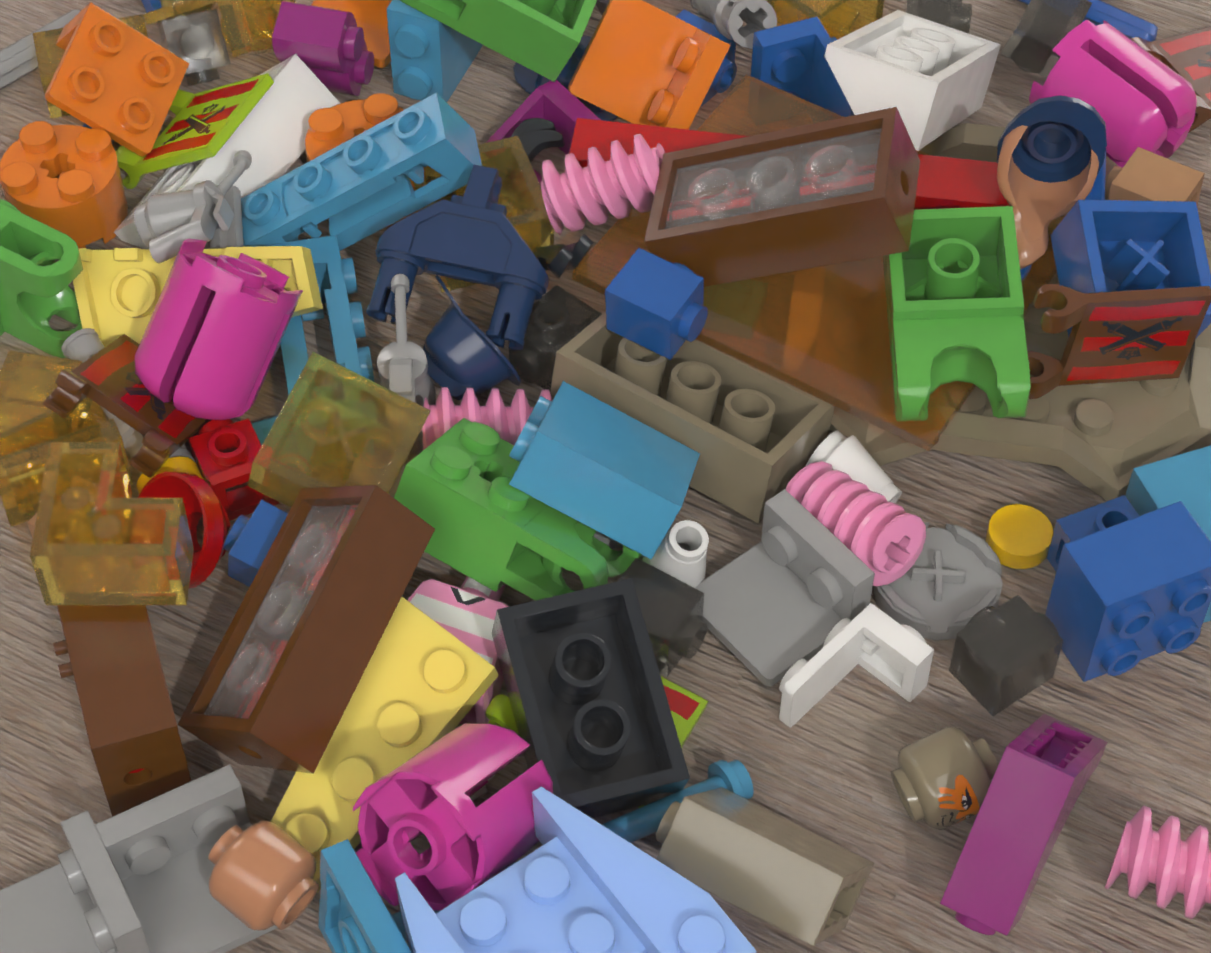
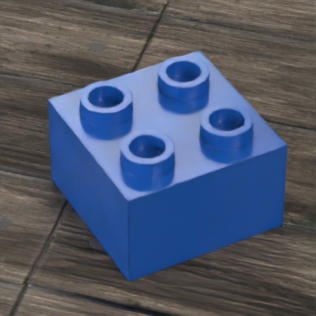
[1050,200,1211,338]
[1043,501,1211,682]

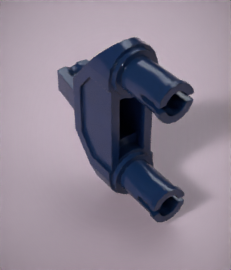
[366,164,550,350]

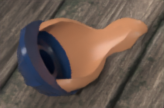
[997,95,1107,269]

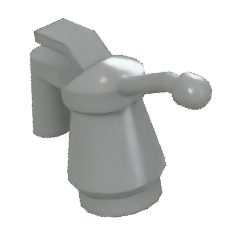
[134,150,252,263]
[377,274,436,456]

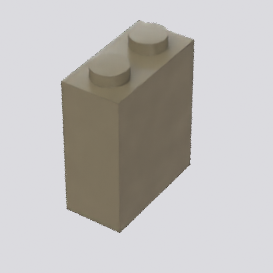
[656,787,874,946]

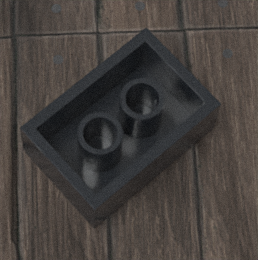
[492,578,690,818]

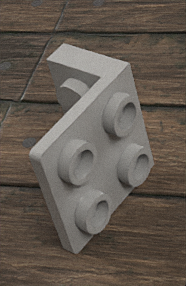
[684,489,875,686]
[95,764,278,953]
[0,810,151,953]

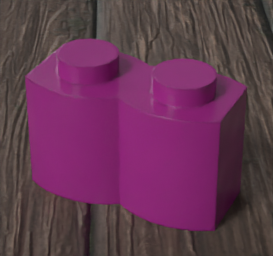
[272,1,374,96]

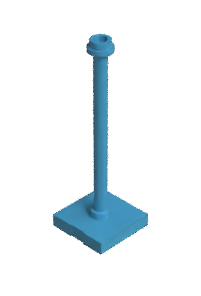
[318,760,754,953]

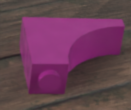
[940,713,1108,936]

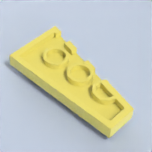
[73,246,323,347]
[271,597,499,893]

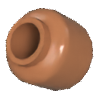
[208,821,319,931]

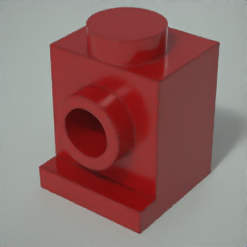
[188,418,280,521]

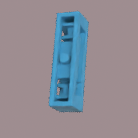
[241,92,482,251]
[265,235,383,468]

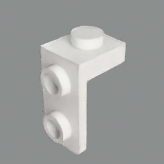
[779,603,934,728]

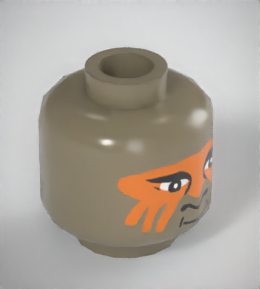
[891,726,998,830]

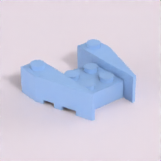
[395,786,757,953]

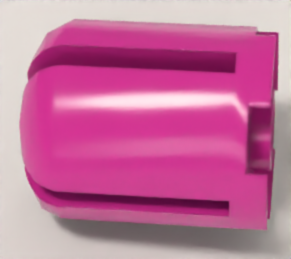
[1029,20,1197,167]
[135,238,303,420]
[352,724,553,910]

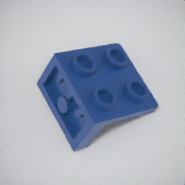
[748,16,854,130]

